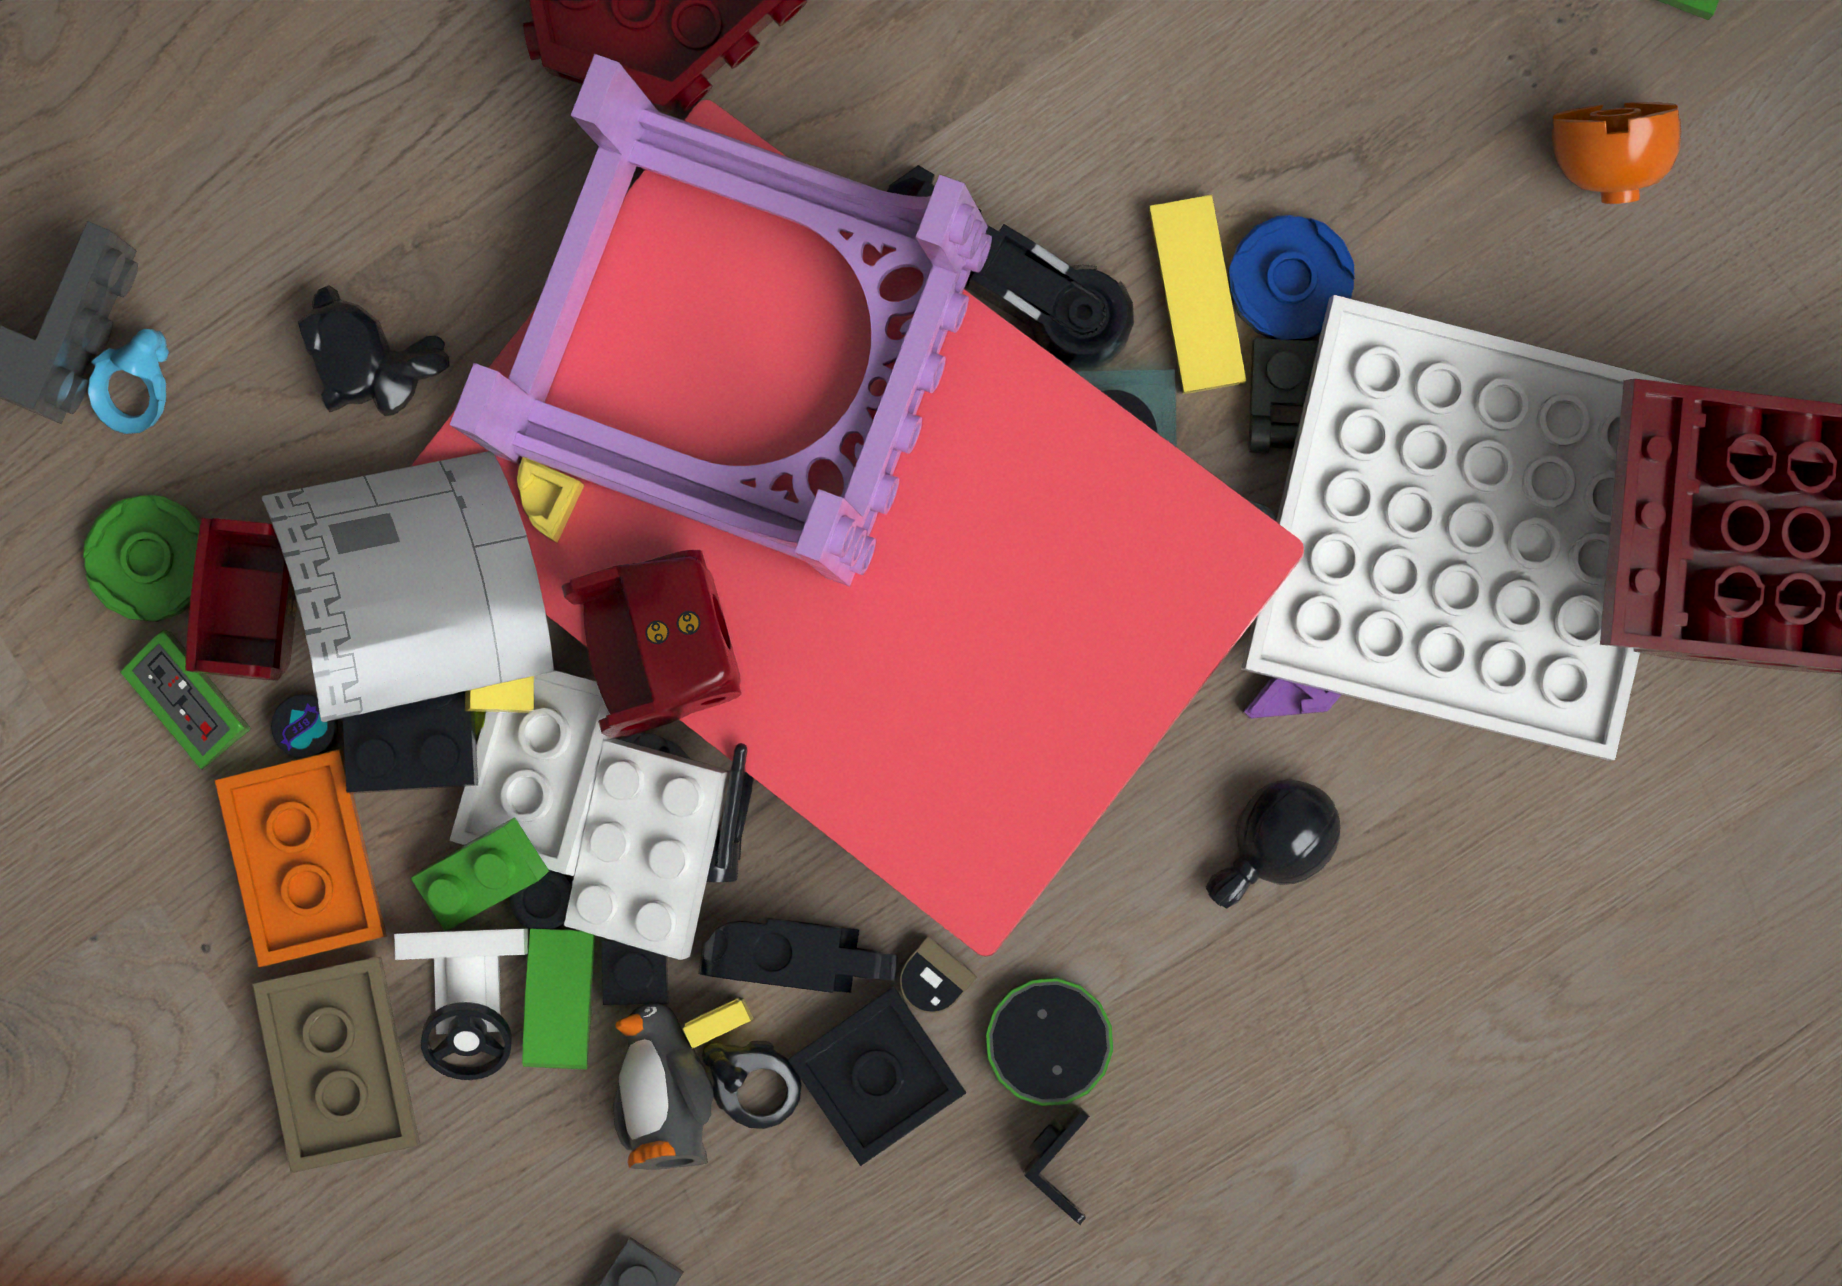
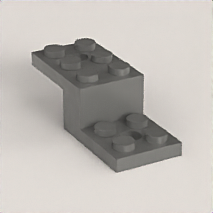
[0,221,138,424]

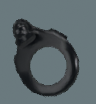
[702,1041,802,1129]

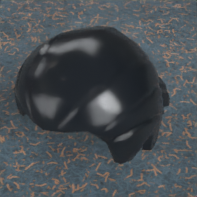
[1206,779,1341,909]

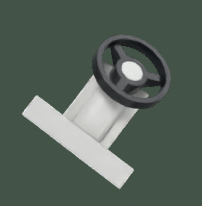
[394,928,530,1080]

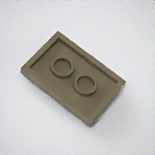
[252,956,420,1173]

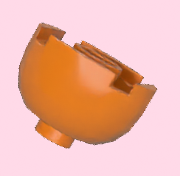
[1552,102,1682,204]

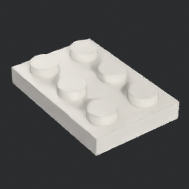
[449,670,611,876]
[564,738,730,960]

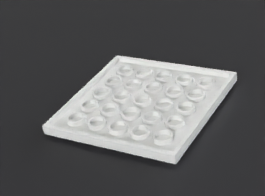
[1241,295,1685,760]

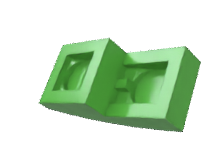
[522,929,595,1070]

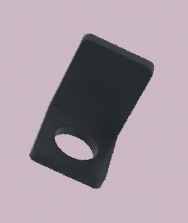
[1023,1107,1090,1225]

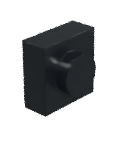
[602,940,669,1005]

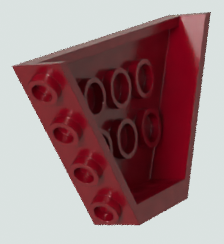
[523,0,807,113]

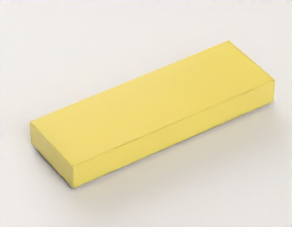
[1148,195,1247,394]

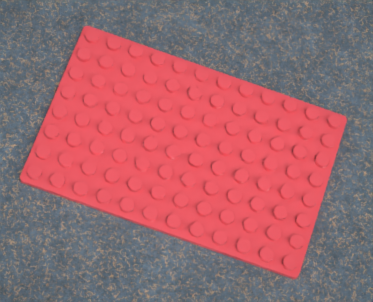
[410,100,1304,957]

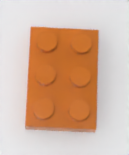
[215,750,387,967]

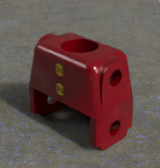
[185,518,297,681]
[562,550,741,738]

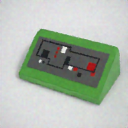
[120,629,251,770]

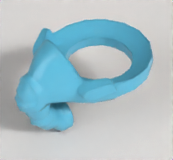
[88,329,169,434]

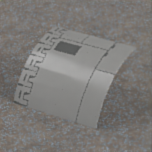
[262,451,554,722]

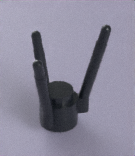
[658,743,754,882]

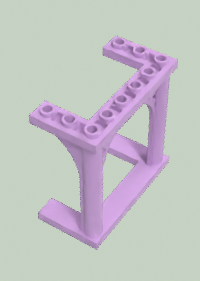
[450,54,992,587]

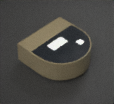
[900,936,977,1013]

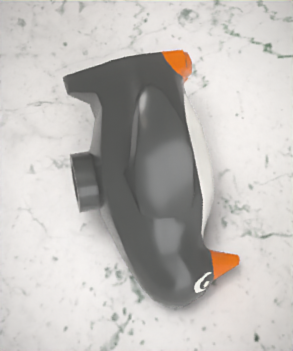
[613,1002,713,1170]

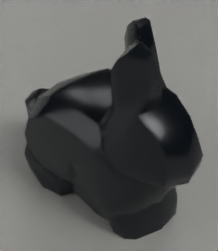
[298,285,450,416]

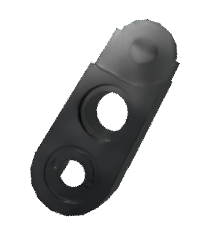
[698,917,898,993]

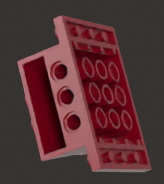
[1600,379,1842,675]

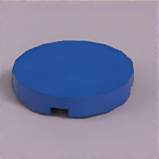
[1228,215,1355,341]

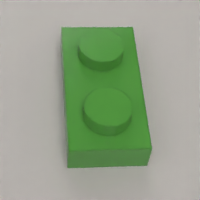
[411,817,549,931]

